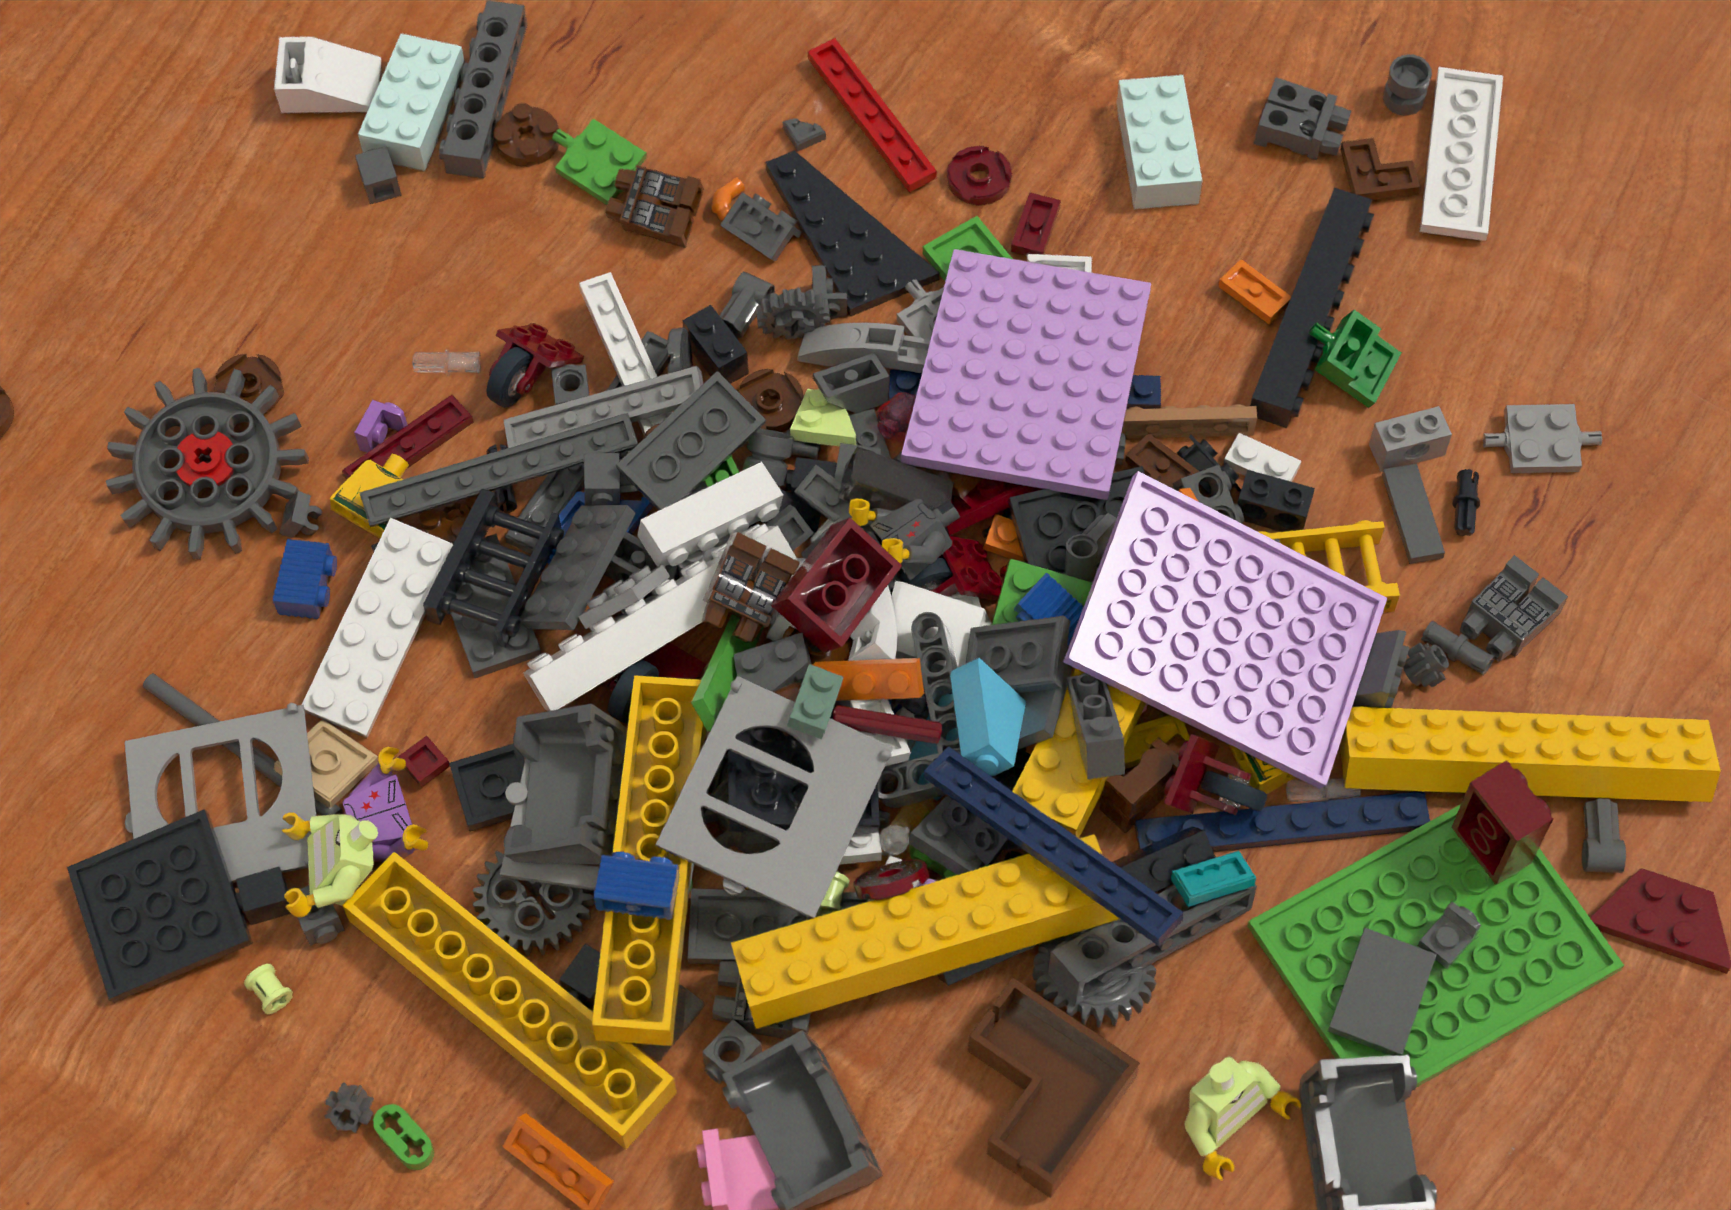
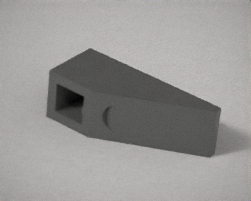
[1067,673,1125,779]

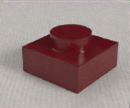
[398,736,450,788]

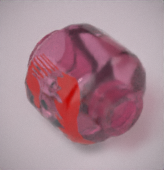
[877,392,916,443]

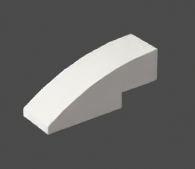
[848,586,897,661]

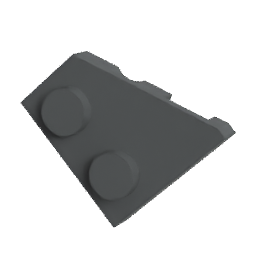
[734,633,811,692]

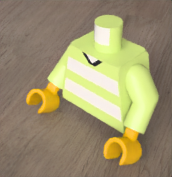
[282,812,378,918]
[1185,1057,1301,1181]

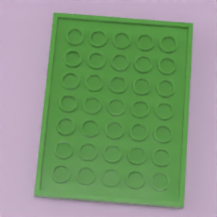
[1247,804,1624,1088]

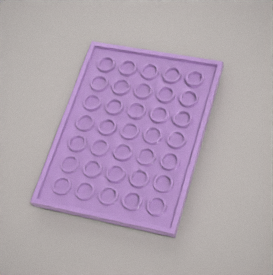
[901,249,1151,500]
[1063,471,1387,789]

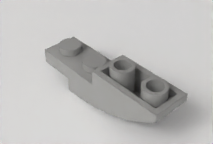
[798,323,931,373]

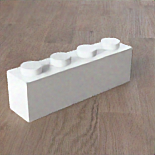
[637,462,784,567]

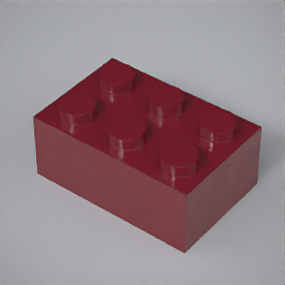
[771,517,902,653]
[1451,760,1553,885]

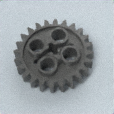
[473,851,594,956]

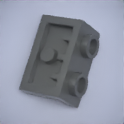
[721,192,802,261]

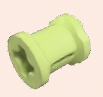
[816,872,850,916]
[244,964,293,1014]

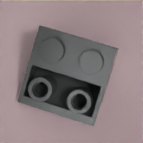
[1352,630,1410,708]

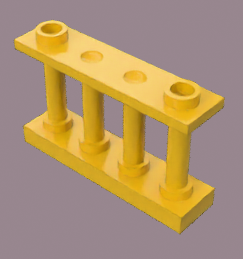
[1259,520,1400,613]

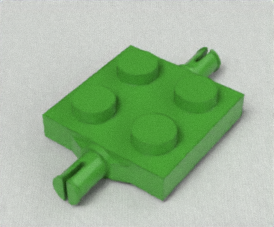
[552,119,647,205]

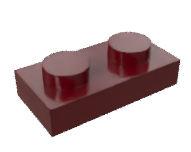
[1011,192,1061,256]

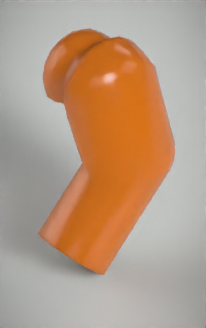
[711,177,745,221]

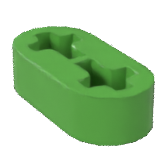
[373,1104,434,1170]

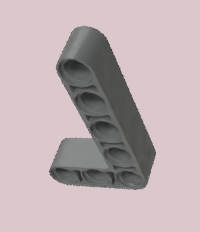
[878,612,961,808]

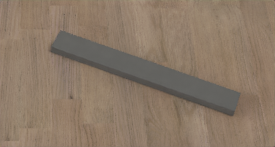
[505,331,671,555]
[360,413,638,528]

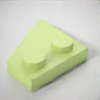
[790,389,856,446]

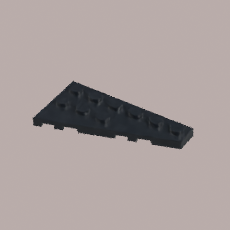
[765,150,940,317]

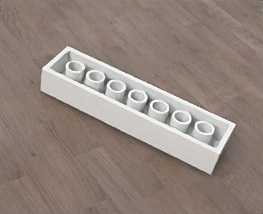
[523,524,798,711]

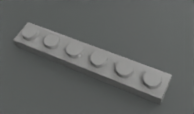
[504,366,703,448]

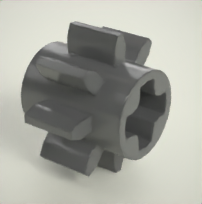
[1404,643,1449,687]
[325,1082,374,1133]

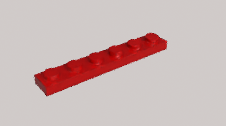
[808,38,937,192]

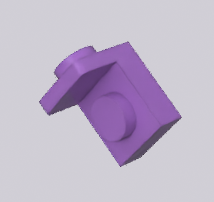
[354,400,407,452]

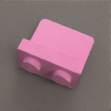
[696,1129,780,1210]

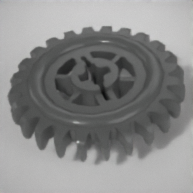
[1032,929,1156,1028]

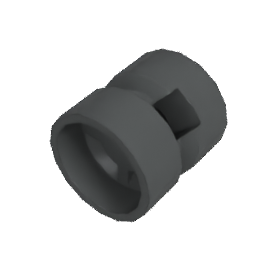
[1383,54,1432,116]
[742,429,794,486]

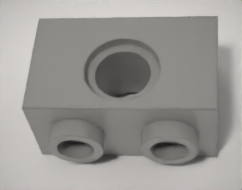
[1369,406,1452,472]

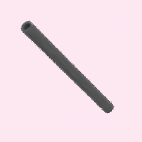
[143,673,343,816]

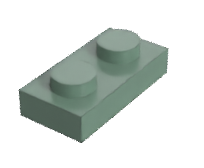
[787,664,844,739]

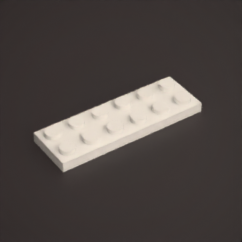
[1420,67,1503,241]
[302,518,453,738]

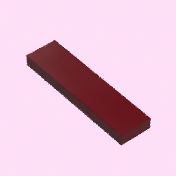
[342,394,474,480]

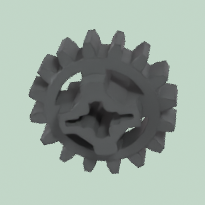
[756,288,830,340]

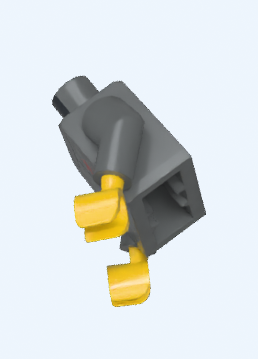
[849,498,960,580]

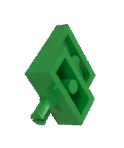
[1308,310,1402,408]

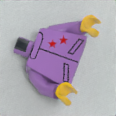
[343,747,428,863]

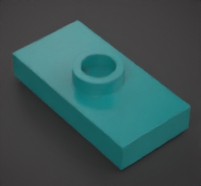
[1171,851,1256,907]

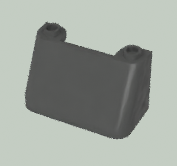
[504,704,627,865]
[722,1030,883,1210]
[1299,1055,1437,1210]

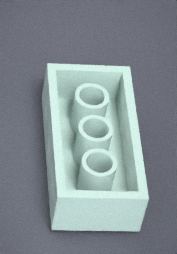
[358,33,465,171]
[1116,75,1202,209]

